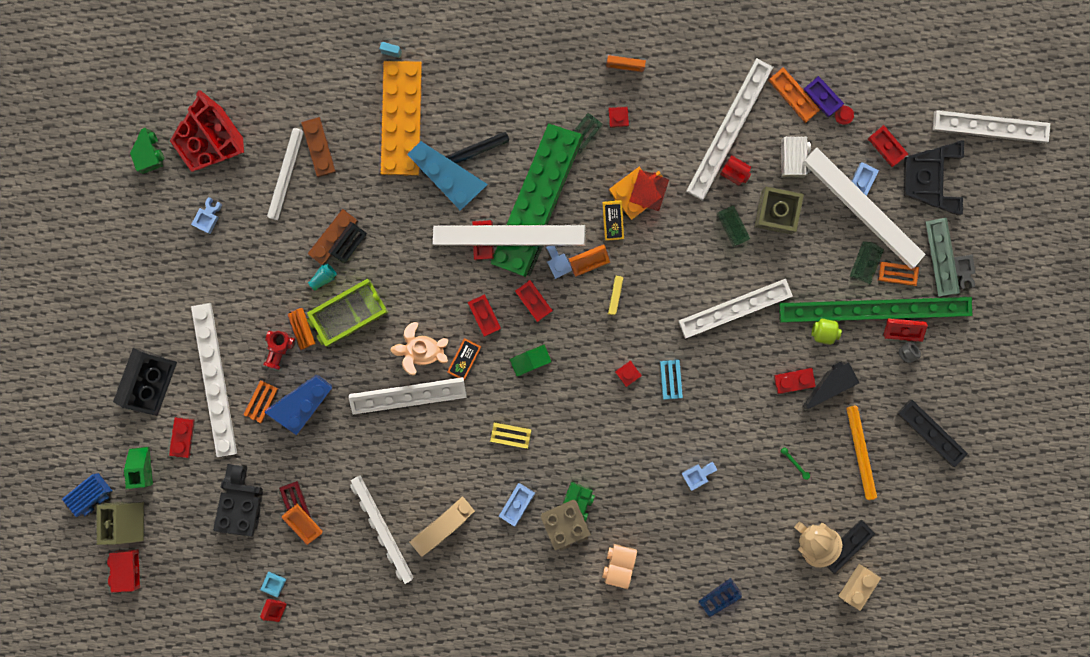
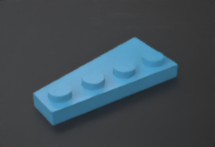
[407,141,488,210]

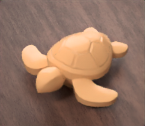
[390,322,448,375]

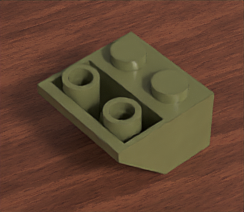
[97,502,144,545]

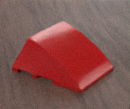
[170,90,244,172]

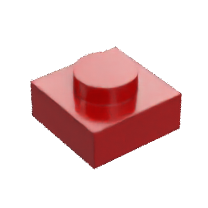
[608,106,629,128]
[615,360,642,387]
[260,599,287,622]

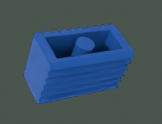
[62,473,112,517]

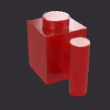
[719,155,751,186]

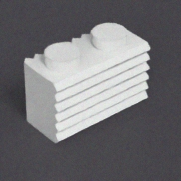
[781,136,811,178]

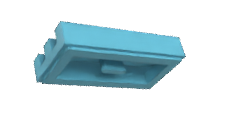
[660,360,683,400]

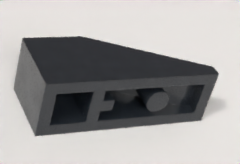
[803,361,859,409]

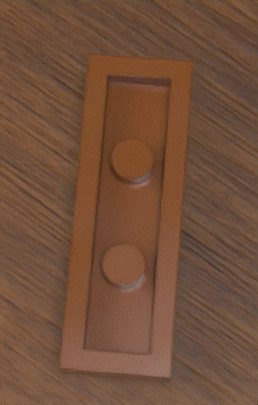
[301,117,336,177]
[308,209,358,265]

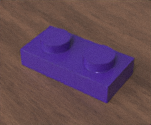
[804,76,844,118]

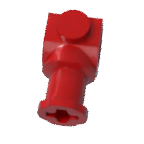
[263,330,295,370]

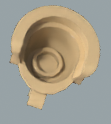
[794,522,842,568]

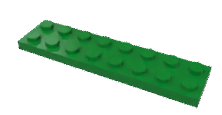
[490,123,584,277]

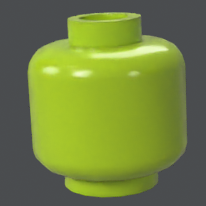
[811,319,842,345]

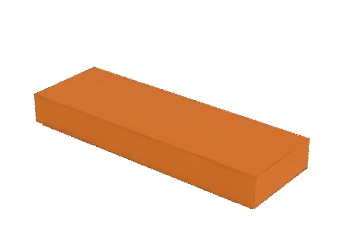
[768,67,820,123]

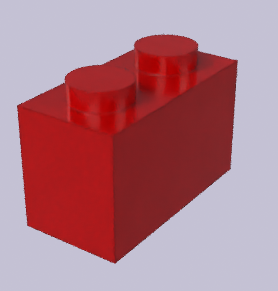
[107,549,140,592]

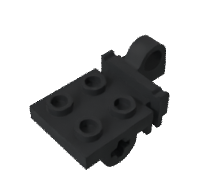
[213,464,263,537]

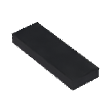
[827,520,875,574]

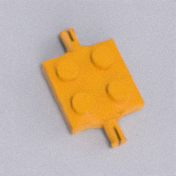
[608,167,663,220]

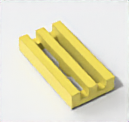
[608,276,623,315]
[490,423,531,449]

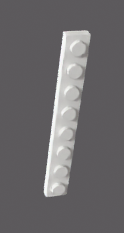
[191,303,237,457]

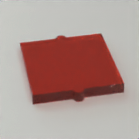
[629,169,669,212]

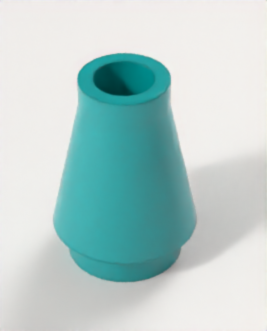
[308,264,337,291]

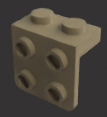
[541,500,591,551]

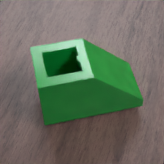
[130,128,164,174]
[124,447,153,489]

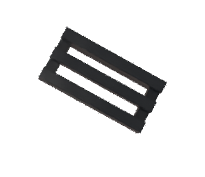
[329,222,367,264]

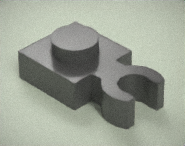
[954,255,976,289]

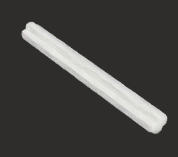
[267,128,304,220]

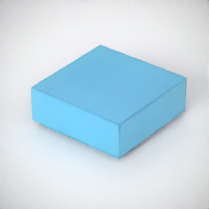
[379,42,402,58]
[260,572,286,598]

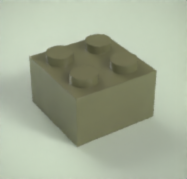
[754,186,804,235]

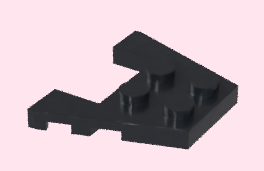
[904,140,964,215]

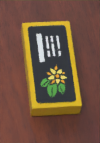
[602,200,624,241]

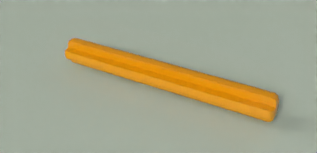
[847,405,877,500]

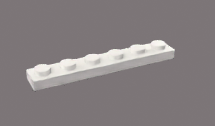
[932,110,1051,143]
[678,279,793,338]
[349,378,467,414]
[350,475,414,584]

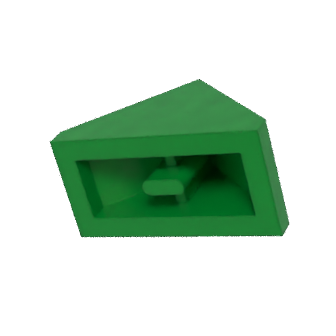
[509,344,552,377]

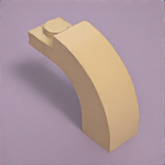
[410,496,475,557]

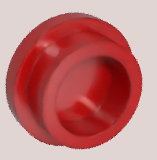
[835,106,854,125]

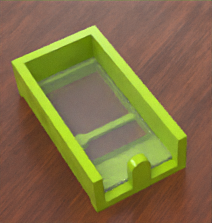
[307,279,388,347]

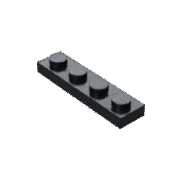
[897,400,968,467]

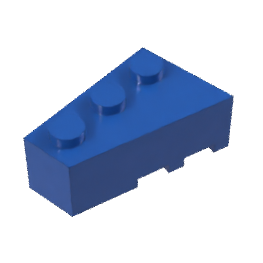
[264,374,332,435]

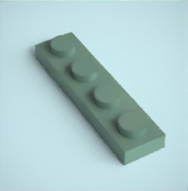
[926,218,960,297]

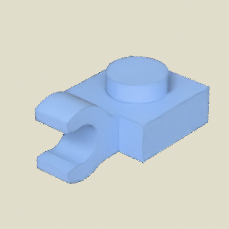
[546,246,572,279]
[682,462,717,491]

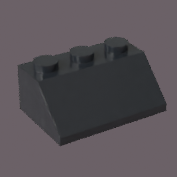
[113,348,177,416]

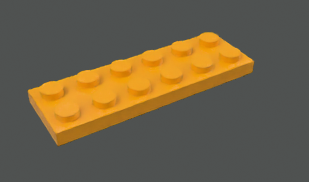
[381,61,422,176]

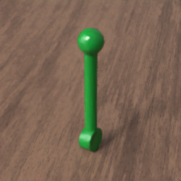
[781,448,810,480]

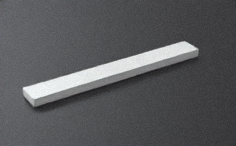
[686,58,773,201]
[803,148,926,269]
[433,225,586,246]

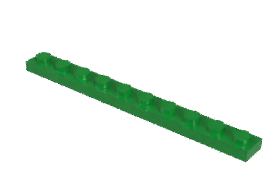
[779,297,973,323]

